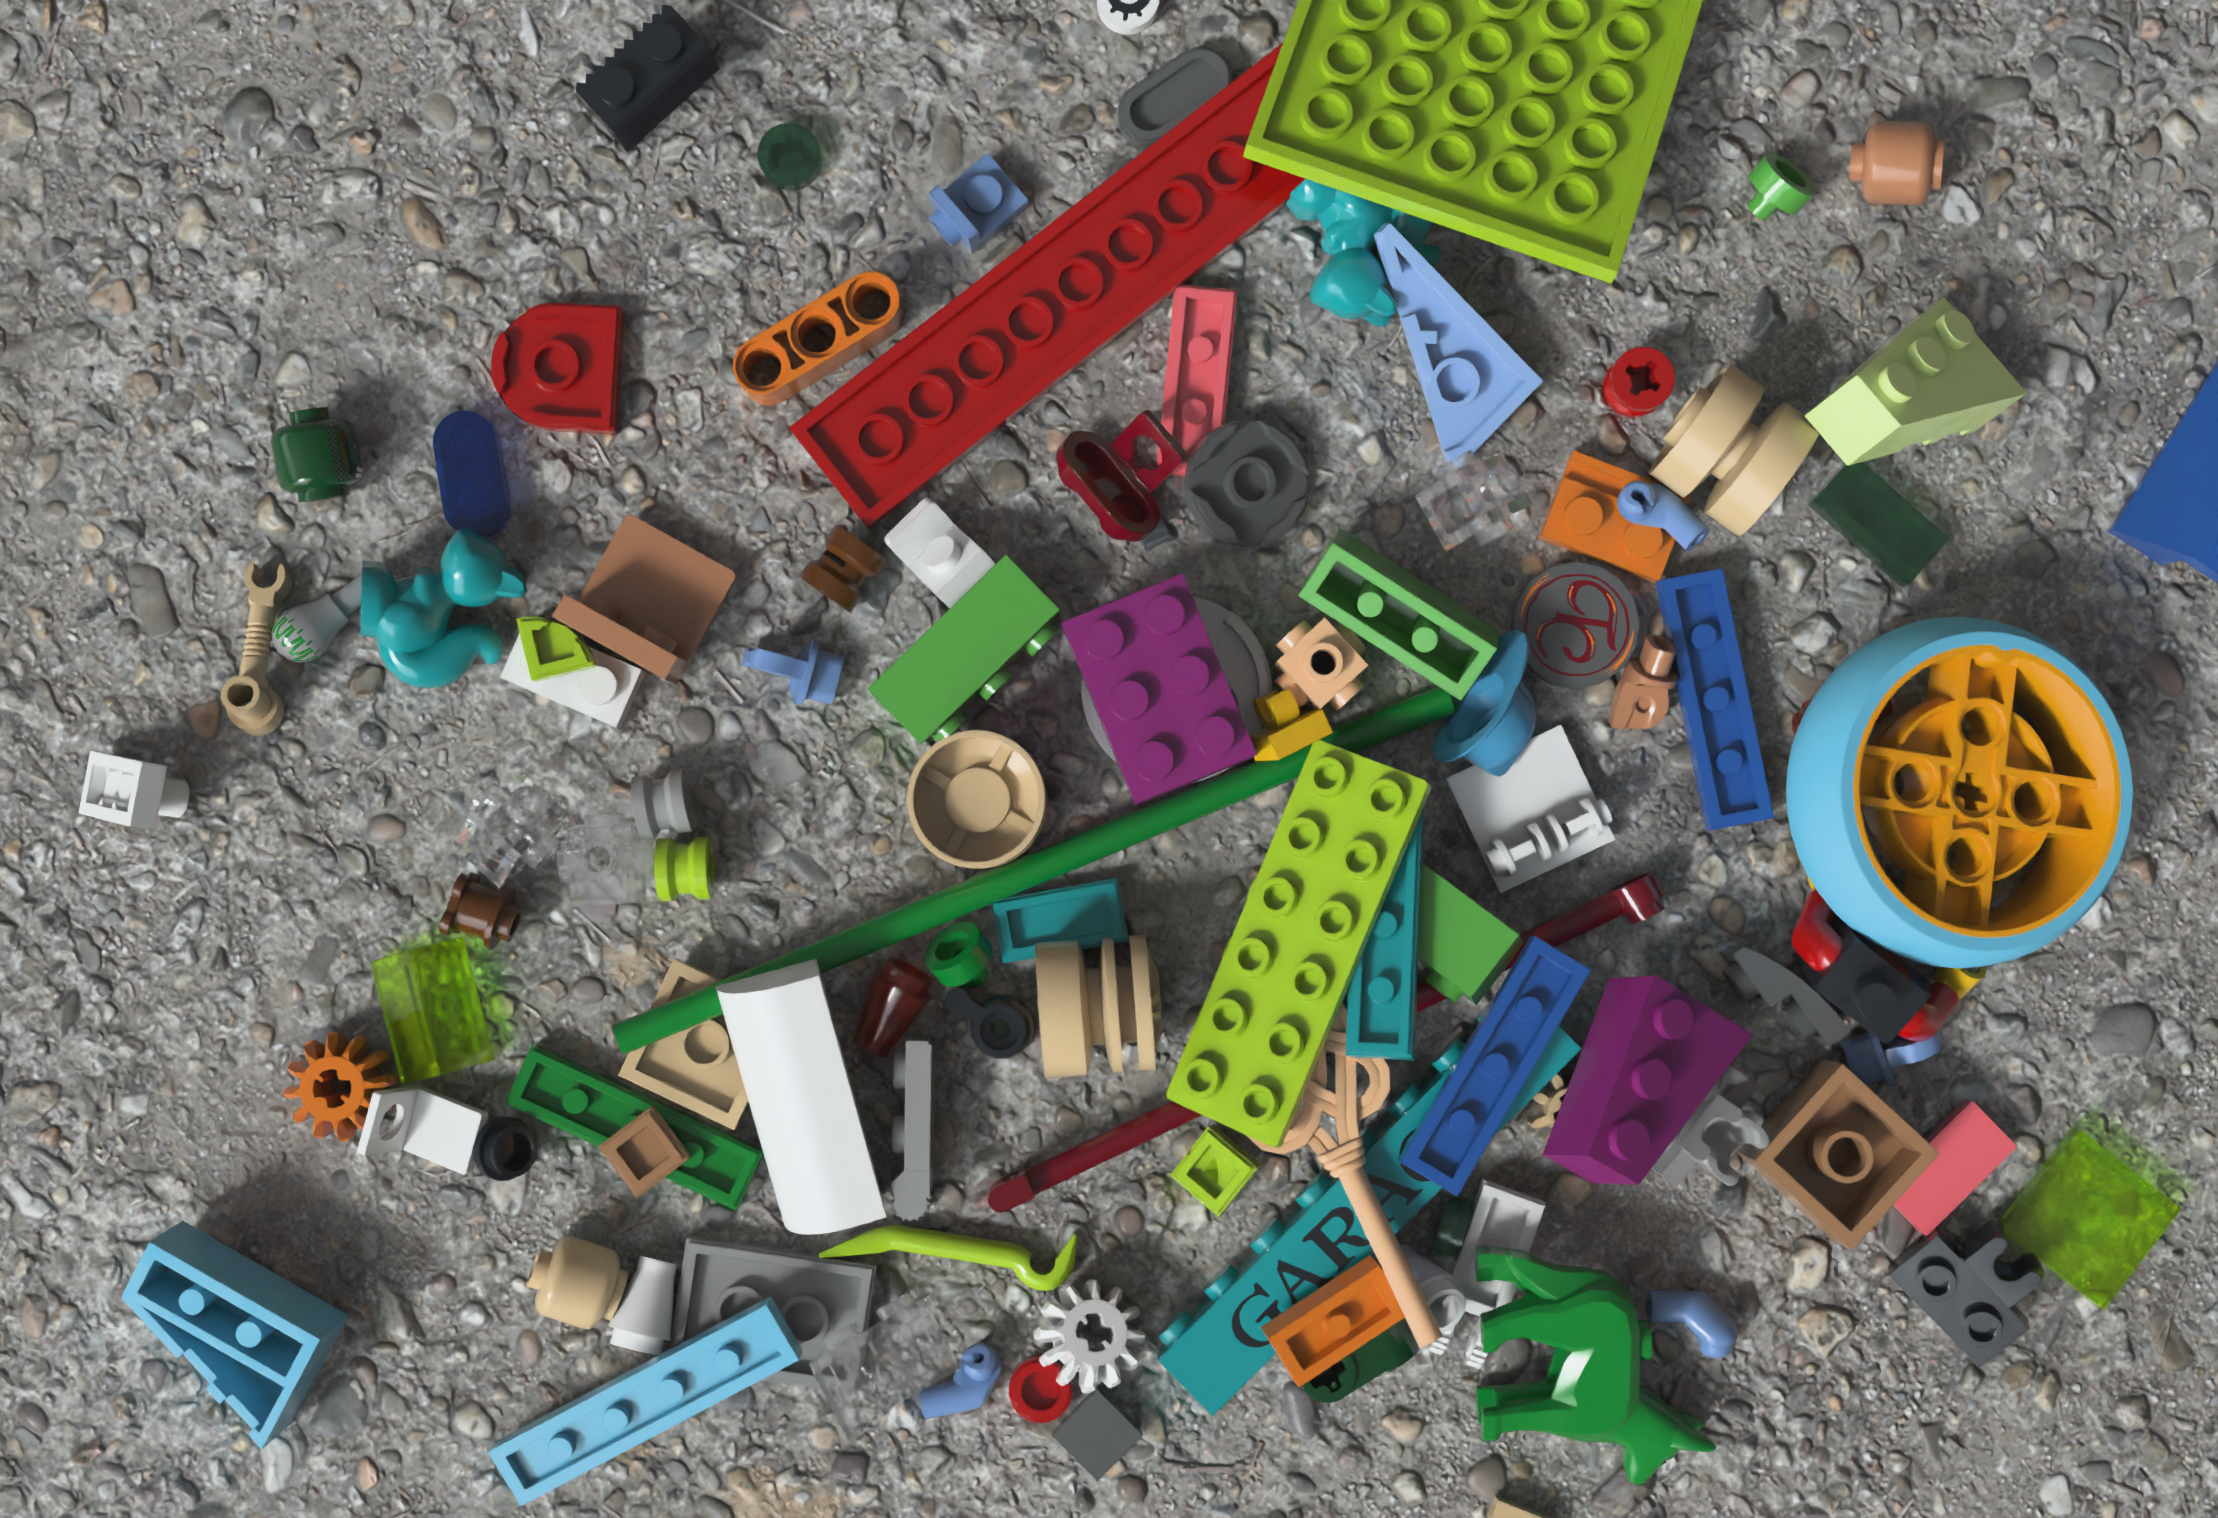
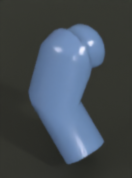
[1617,480,1710,551]
[1646,1290,1737,1359]
[919,1343,1001,1420]

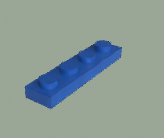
[1655,568,1774,831]
[1398,935,1591,1196]

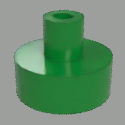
[924,921,992,988]

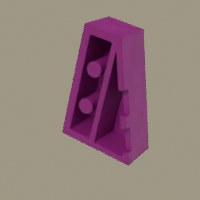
[1542,975,1753,1185]

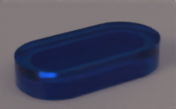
[433,410,511,538]

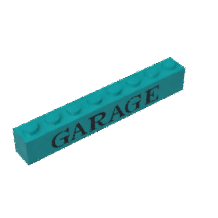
[1156,999,1582,1416]

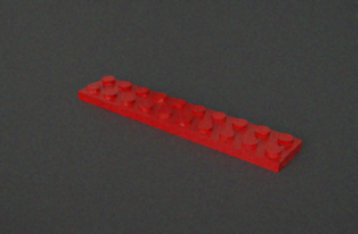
[789,43,1305,530]

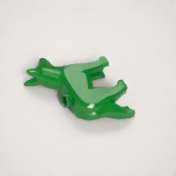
[1475,1246,1716,1486]

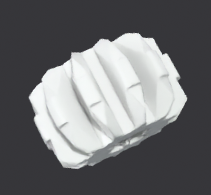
[1034,1279,1146,1393]

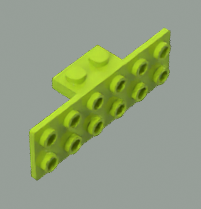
[1166,740,1431,1148]

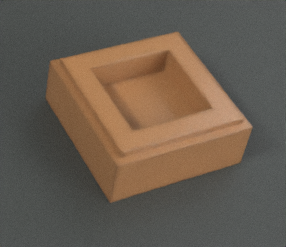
[598,1106,691,1198]

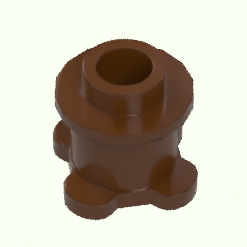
[439,872,523,950]

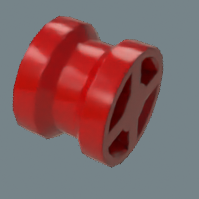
[1603,347,1675,418]

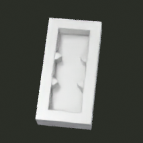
[79,751,189,830]

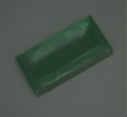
[1807,462,1950,588]

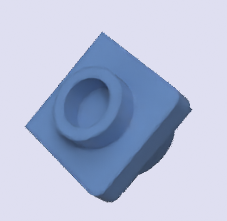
[928,153,1029,254]

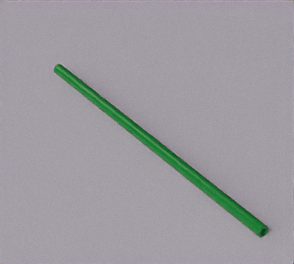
[612,686,1455,1055]

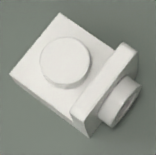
[884,497,995,609]

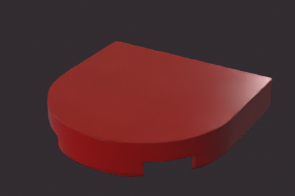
[491,303,625,435]

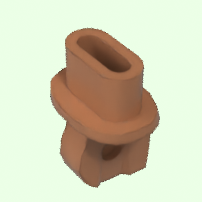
[1608,634,1678,729]

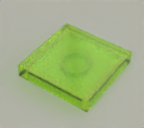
[2001,1127,2181,1310]

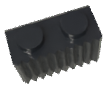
[576,5,720,152]

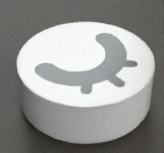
[1097,0,1159,35]

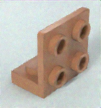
[552,514,737,685]

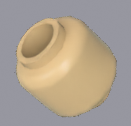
[526,1235,628,1329]

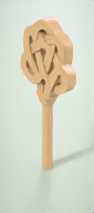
[1246,1003,1443,1348]

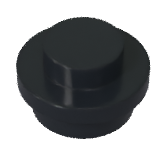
[474,1116,538,1181]

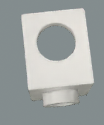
[357,1085,489,1175]

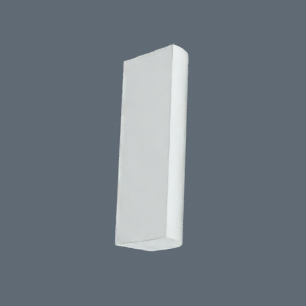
[715,959,886,1234]

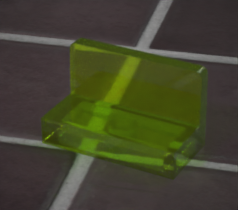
[371,937,495,1084]

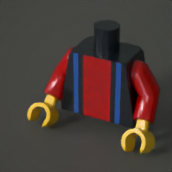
[1792,877,1986,1045]

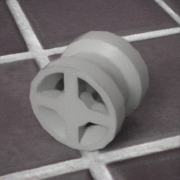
[631,769,695,839]

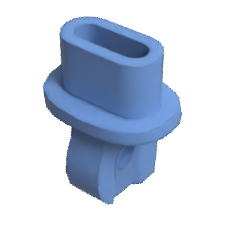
[741,639,844,705]
[1841,1027,1943,1087]

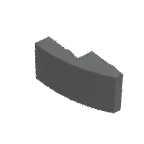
[1719,945,1851,1046]

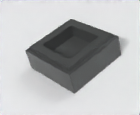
[1052,1386,1143,1482]

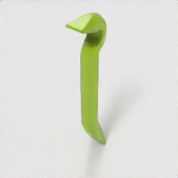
[818,1224,1078,1291]

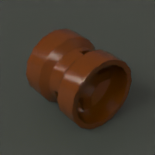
[799,524,888,613]

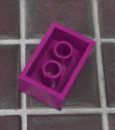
[1062,573,1257,806]

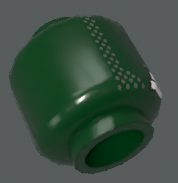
[270,407,363,503]

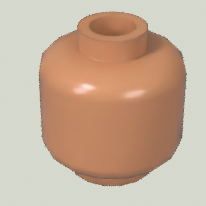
[1849,121,1945,205]

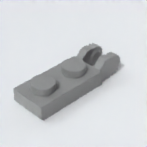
[891,1035,936,1222]

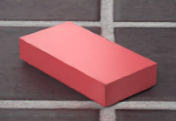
[1893,1099,2018,1236]

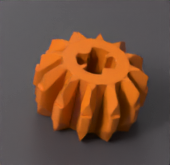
[283,1031,399,1142]

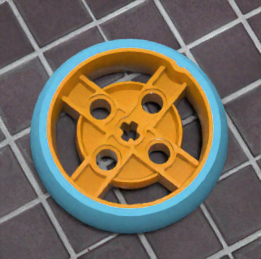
[1786,617,2133,968]

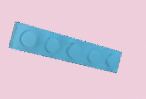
[488,1296,803,1506]

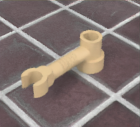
[221,561,292,736]

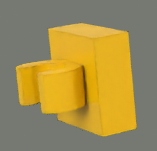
[1250,688,1333,761]

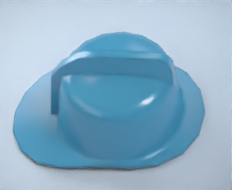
[1433,629,1537,777]

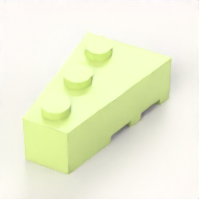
[1805,296,2027,466]

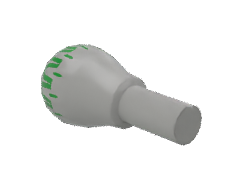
[272,574,362,663]

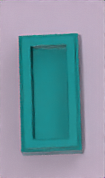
[993,878,1129,963]

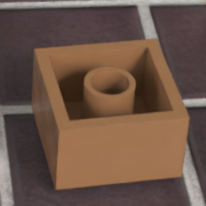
[1736,1059,1940,1250]

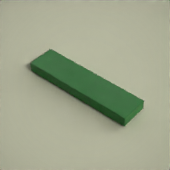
[505,1044,764,1211]

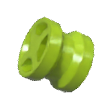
[654,837,715,902]

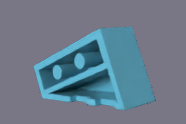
[121,1221,349,1449]

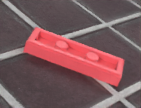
[1157,284,1238,477]

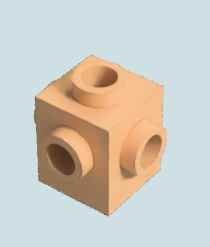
[1272,618,1368,711]

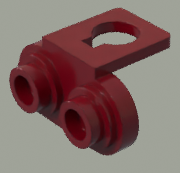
[1056,410,1187,542]

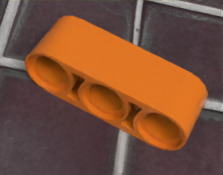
[733,271,904,405]

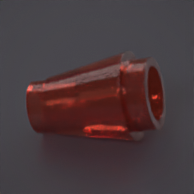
[853,957,933,1057]

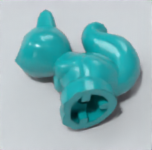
[1286,179,1441,327]
[360,527,528,688]

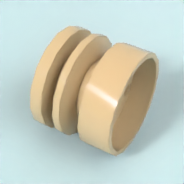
[1035,935,1163,1078]

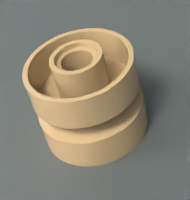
[1648,362,1819,537]
[907,730,1048,869]

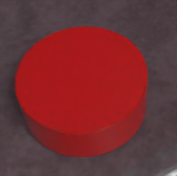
[1009,1354,1073,1423]

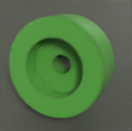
[1747,152,1815,220]

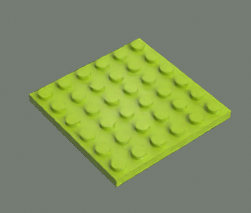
[1243,0,1703,284]

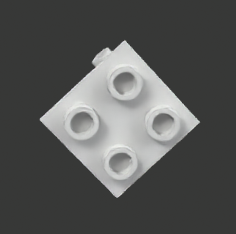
[1445,725,1615,893]

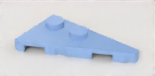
[1373,223,1543,470]

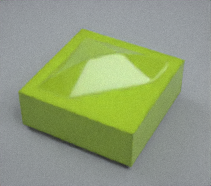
[1170,1124,1262,1217]

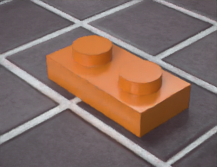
[1261,1255,1405,1388]

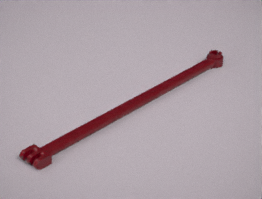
[988,871,1665,1213]

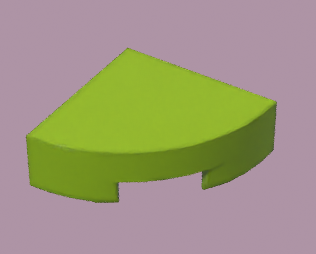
[516,617,598,682]

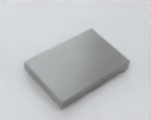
[670,1235,878,1394]

